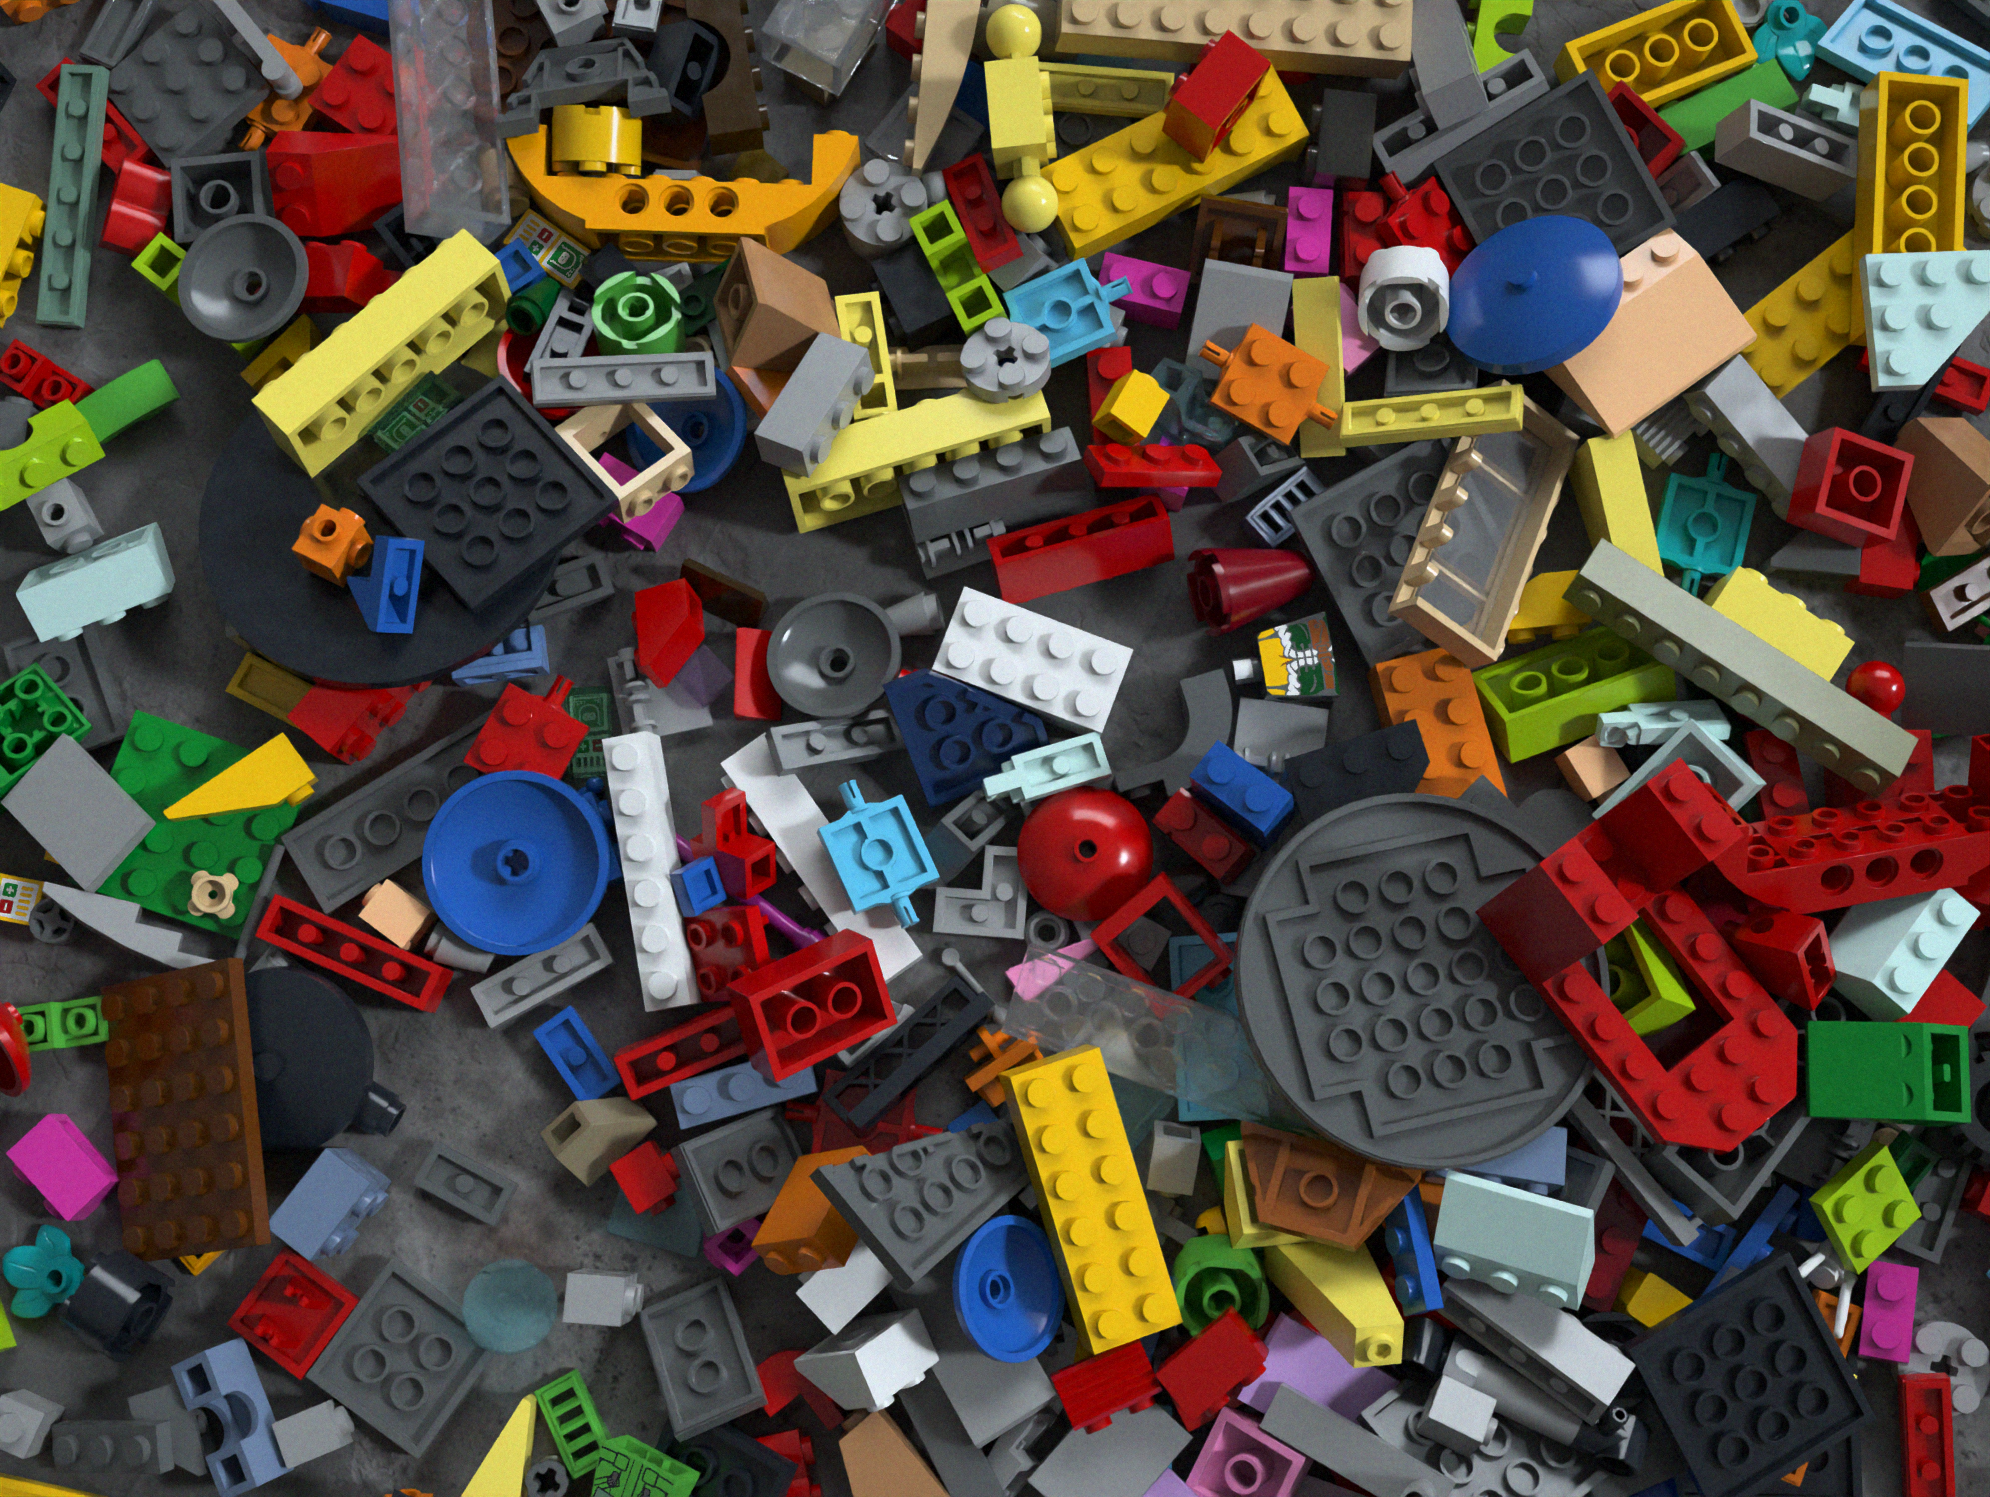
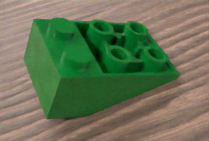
[0,662,93,815]
[1805,1021,1971,1127]

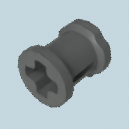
[525,1454,575,1497]

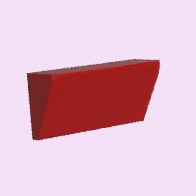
[734,627,782,721]

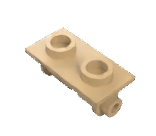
[888,344,968,390]

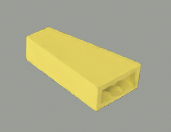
[1568,429,1664,577]
[1263,1241,1404,1368]

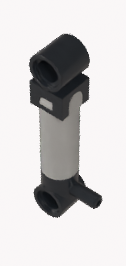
[1391,1316,1652,1479]

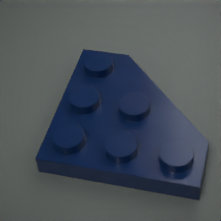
[882,668,1050,809]

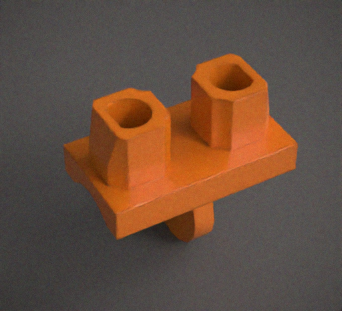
[962,1025,1043,1108]

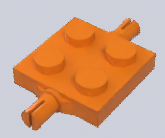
[237,26,333,152]
[1198,322,1338,446]

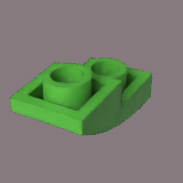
[74,359,181,444]
[16,995,109,1054]

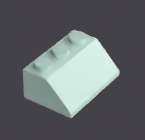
[16,522,176,643]
[1592,719,1767,820]
[1827,888,1980,1022]
[1433,1170,1595,1310]

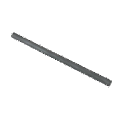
[233,843,286,962]

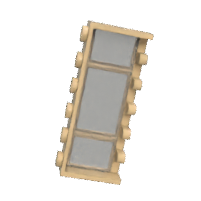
[1387,379,1580,669]

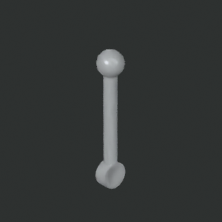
[941,948,1010,1025]

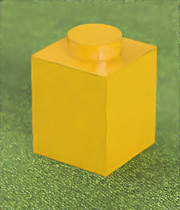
[1092,369,1170,446]

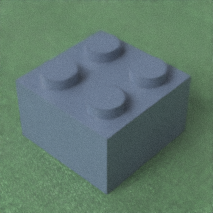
[269,1148,392,1261]

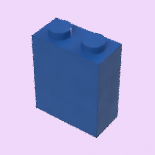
[1189,739,1295,852]

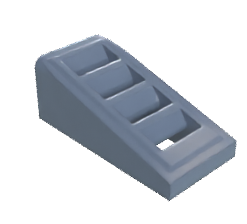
[1240,466,1327,549]

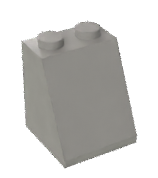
[1180,258,1294,397]

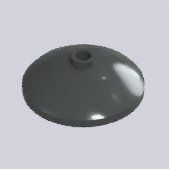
[178,214,309,343]
[767,592,902,720]

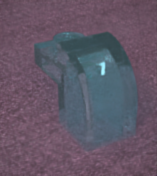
[1150,357,1243,451]

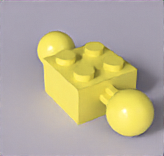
[984,4,1059,233]

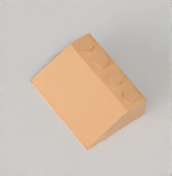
[1542,228,1757,439]

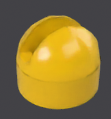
[1195,1205,1230,1237]

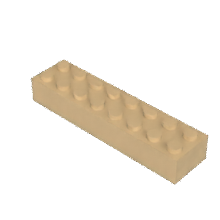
[1055,0,1413,80]

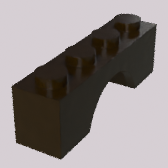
[685,0,770,157]

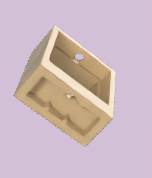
[554,403,695,524]

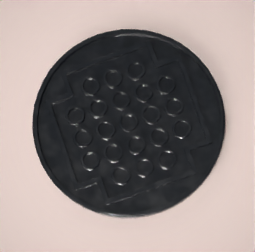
[199,361,563,689]

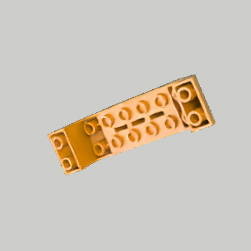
[505,123,861,264]

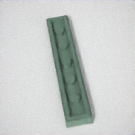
[35,64,110,329]

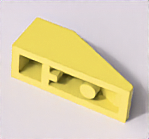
[834,291,898,424]
[461,1393,539,1497]

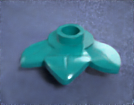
[1752,0,1828,82]
[2,1225,85,1318]

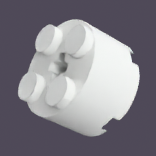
[1358,246,1449,351]

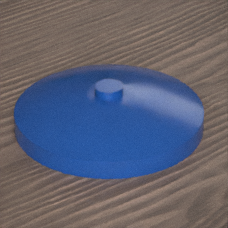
[1445,215,1624,375]
[422,770,610,956]

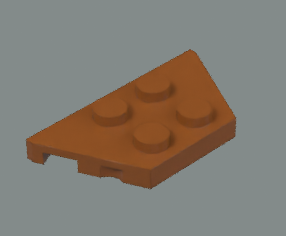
[1240,1120,1423,1252]

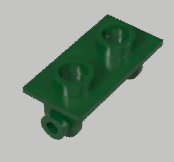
[678,256,732,337]

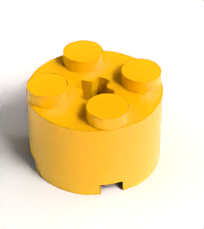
[552,105,642,177]

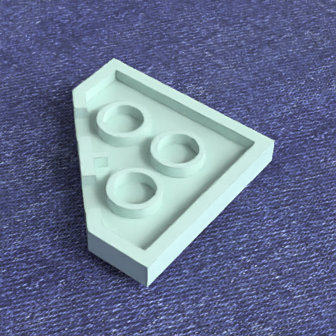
[1859,250,1990,392]

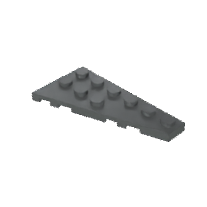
[809,1114,1031,1291]

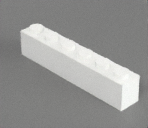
[602,731,703,1012]
[720,732,923,984]

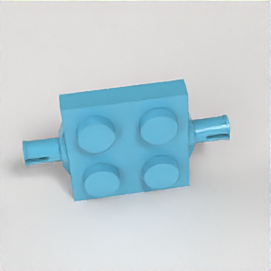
[1003,257,1133,368]
[817,780,940,929]

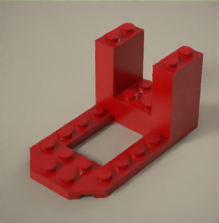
[1475,757,1798,1155]

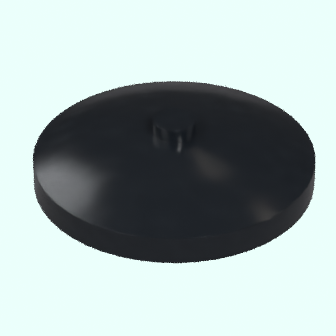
[244,966,374,1154]

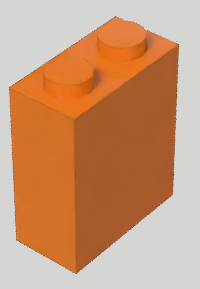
[751,1145,872,1275]

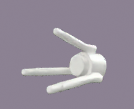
[1798,1239,1858,1338]

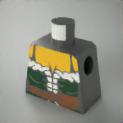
[1230,612,1341,704]

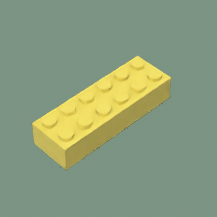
[251,228,512,478]
[780,387,1051,534]

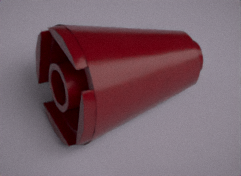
[1187,548,1316,637]

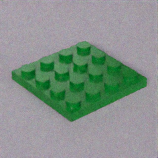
[67,710,314,940]

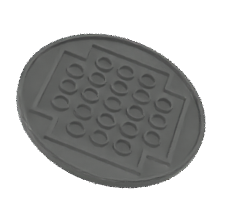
[1233,793,1610,1171]

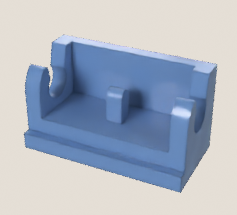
[451,625,550,687]

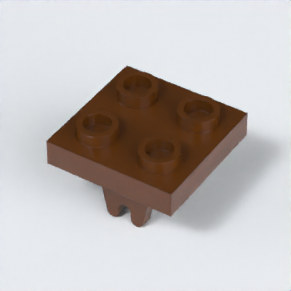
[1188,193,1289,284]

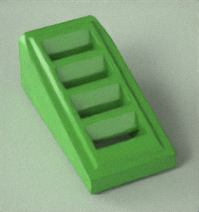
[534,1368,612,1480]

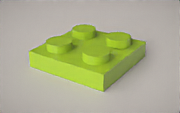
[1808,1140,1922,1275]

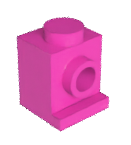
[703,1212,767,1277]

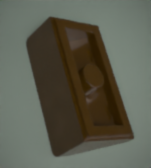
[679,558,769,629]

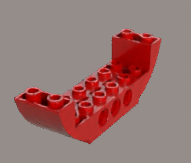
[1701,733,1990,915]

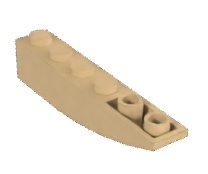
[903,0,981,179]

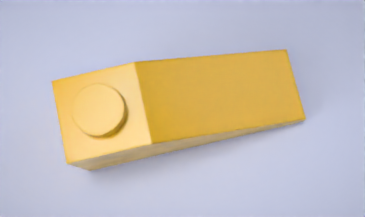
[163,732,319,822]

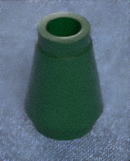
[505,277,562,336]

